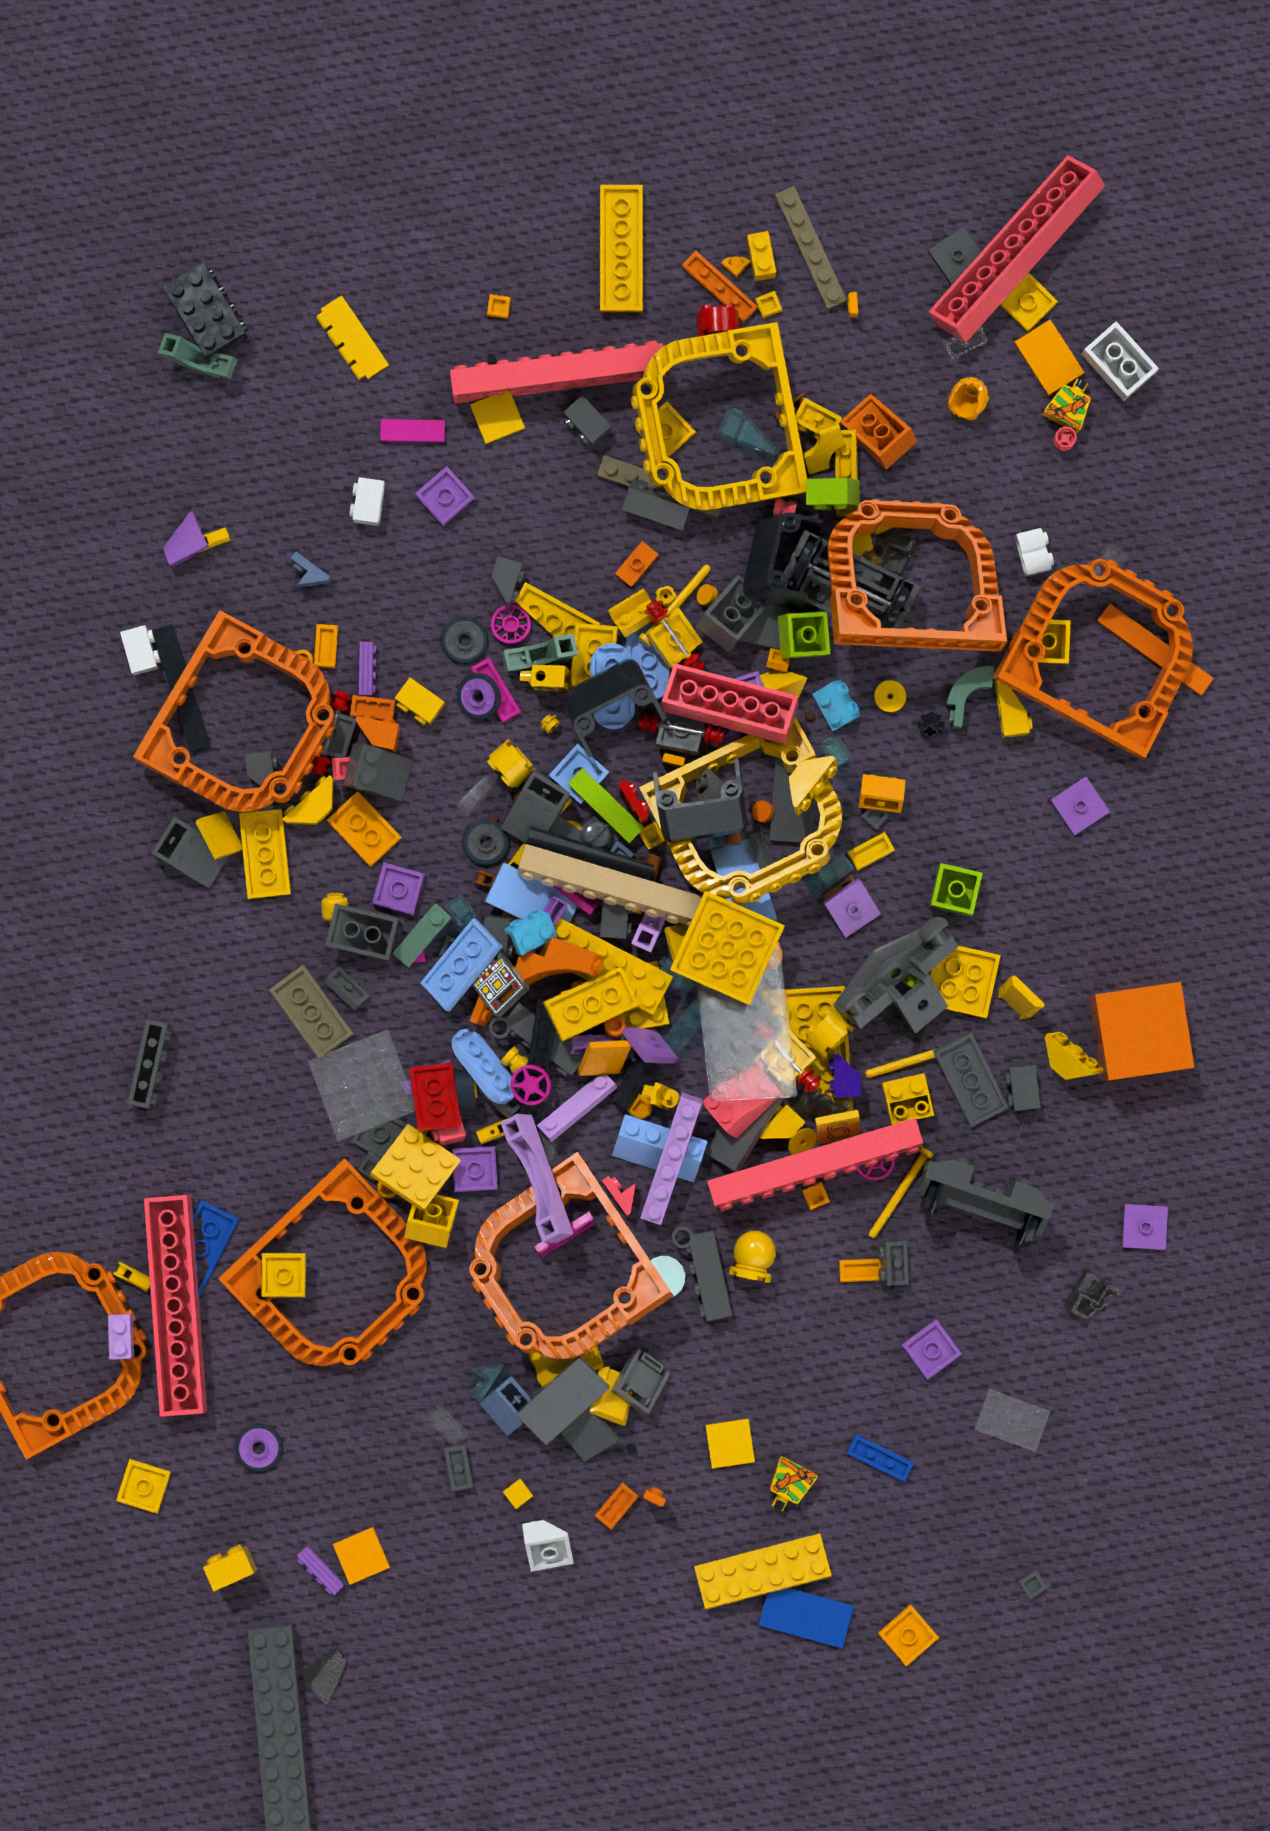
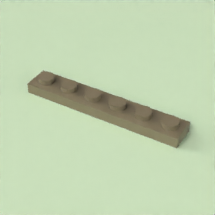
[775,186,847,310]
[597,455,721,518]

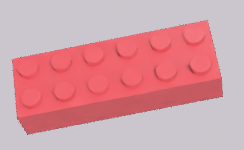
[662,663,799,744]

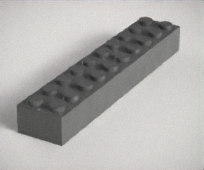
[248,1623,312,1831]

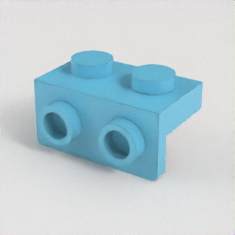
[812,680,861,731]
[504,910,558,955]

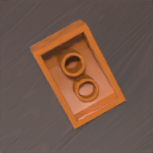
[840,394,917,470]

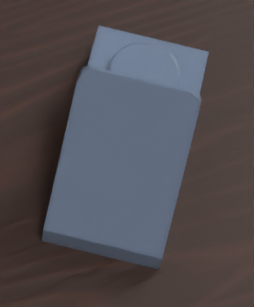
[291,552,331,588]

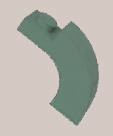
[946,666,994,729]

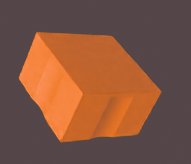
[1089,982,1195,1082]

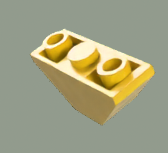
[789,756,838,816]
[283,775,334,825]
[1045,1032,1104,1080]

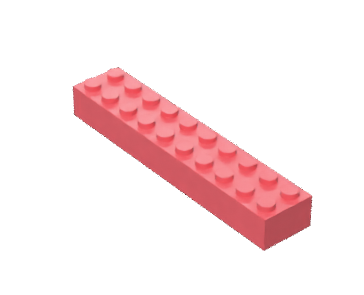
[928,155,1105,343]
[450,341,666,403]
[707,1118,923,1211]
[144,1195,207,1417]

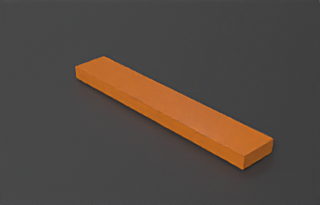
[1097,604,1214,696]

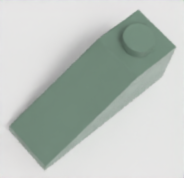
[393,903,452,968]

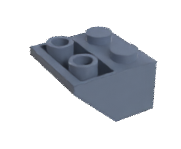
[479,1375,532,1436]

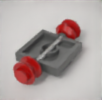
[311,691,357,776]
[638,711,725,755]

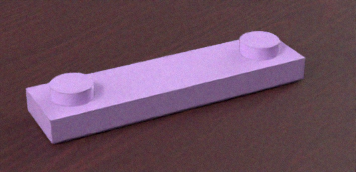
[537,1074,618,1142]

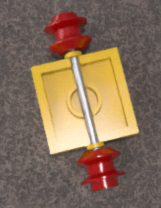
[645,600,705,671]
[752,1023,821,1092]

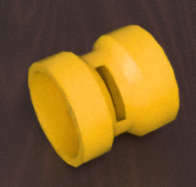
[500,1046,528,1075]

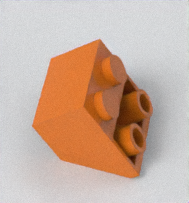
[356,714,401,754]

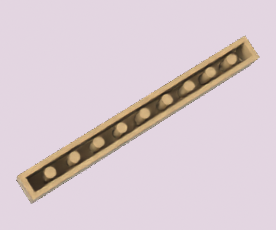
[517,844,702,927]

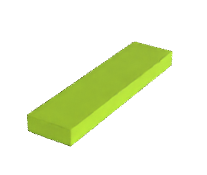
[567,768,644,843]

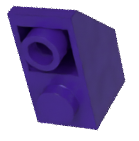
[829,1054,861,1098]

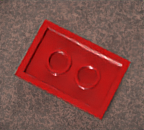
[617,779,650,825]
[409,1062,461,1132]

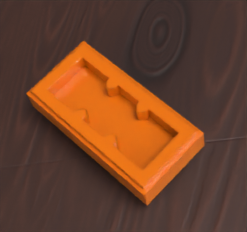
[615,541,659,588]
[350,695,396,721]
[594,1482,639,1530]
[643,1486,666,1507]

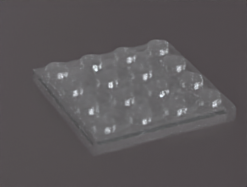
[308,1029,415,1142]

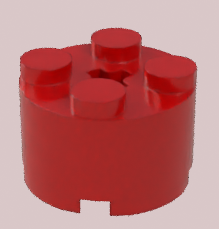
[696,303,740,337]

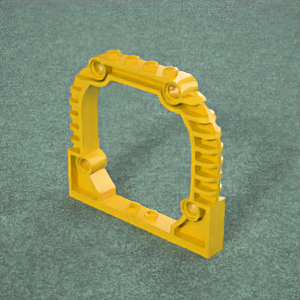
[631,322,807,510]
[639,717,842,905]

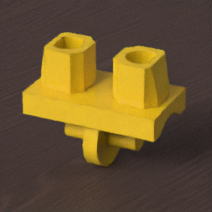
[641,1082,680,1111]

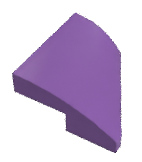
[163,511,209,567]

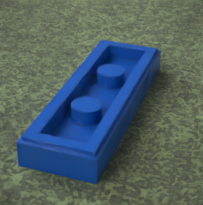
[846,1434,914,1482]

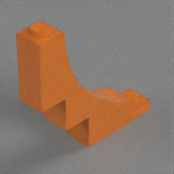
[470,937,604,1027]

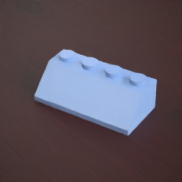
[612,1114,707,1182]

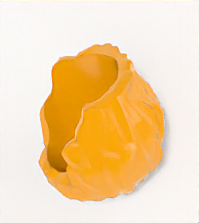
[947,377,989,420]

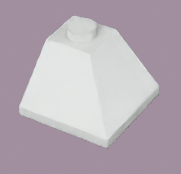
[522,1520,574,1572]

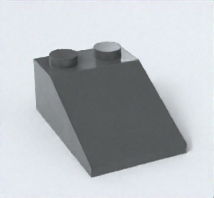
[696,575,770,653]
[343,743,413,802]
[325,903,399,962]

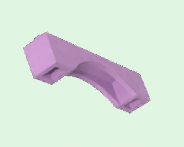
[641,1092,703,1225]
[501,1114,573,1243]

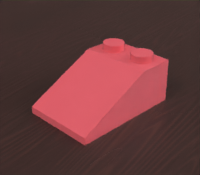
[702,1064,783,1139]

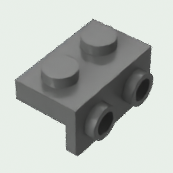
[877,1241,909,1286]

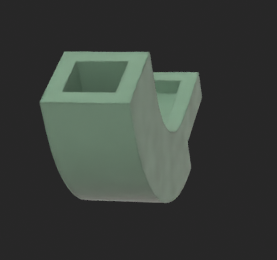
[158,333,238,379]
[501,634,578,672]

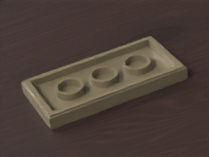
[269,965,354,1059]

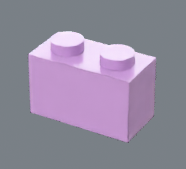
[108,1314,134,1359]

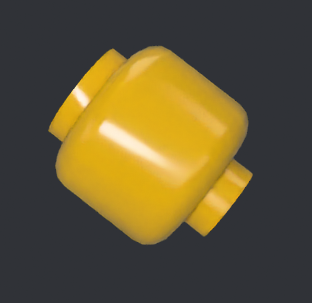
[321,893,349,924]

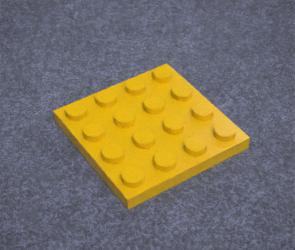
[670,890,785,1005]

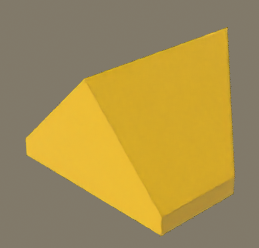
[760,670,808,698]

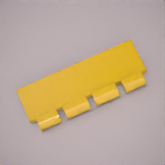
[316,295,389,380]

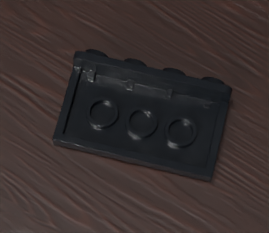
[163,263,249,359]

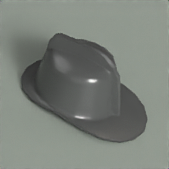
[576,814,621,850]

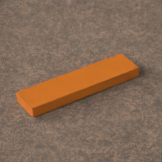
[681,250,758,323]

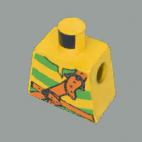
[1042,379,1091,434]
[520,665,571,692]
[769,1455,818,1511]

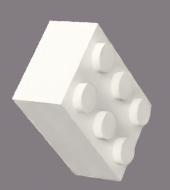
[1081,322,1159,401]

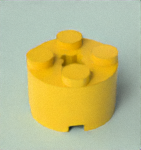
[487,739,536,788]
[806,1008,855,1059]

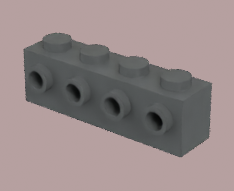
[128,1019,173,1109]

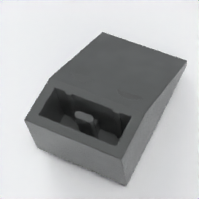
[501,771,571,843]
[152,817,230,888]

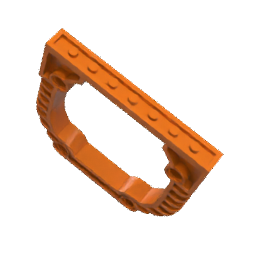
[827,499,1007,651]
[992,559,1193,758]
[133,610,335,812]
[469,1152,674,1360]
[218,1158,427,1366]
[0,1252,148,1460]

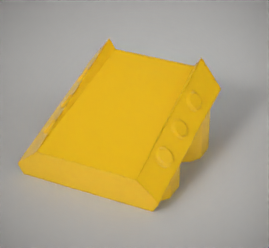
[998,975,1044,1019]
[589,1367,633,1426]

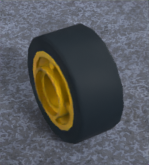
[454,1069,478,1111]

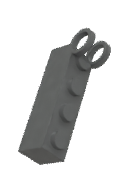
[489,1003,584,1076]
[671,1227,732,1321]

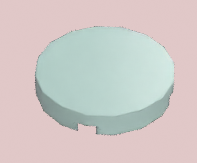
[651,1256,685,1297]

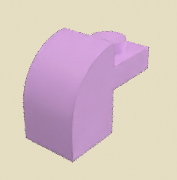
[631,914,666,952]

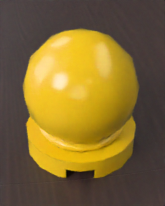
[728,1231,776,1283]

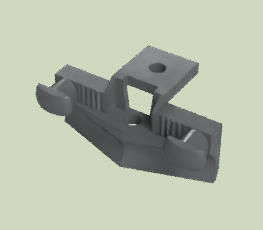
[833,917,959,1034]

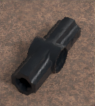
[612,1055,655,1109]

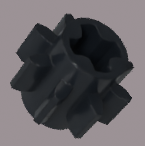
[917,712,945,739]

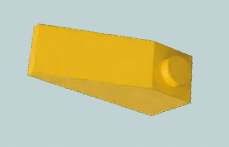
[994,679,1032,738]

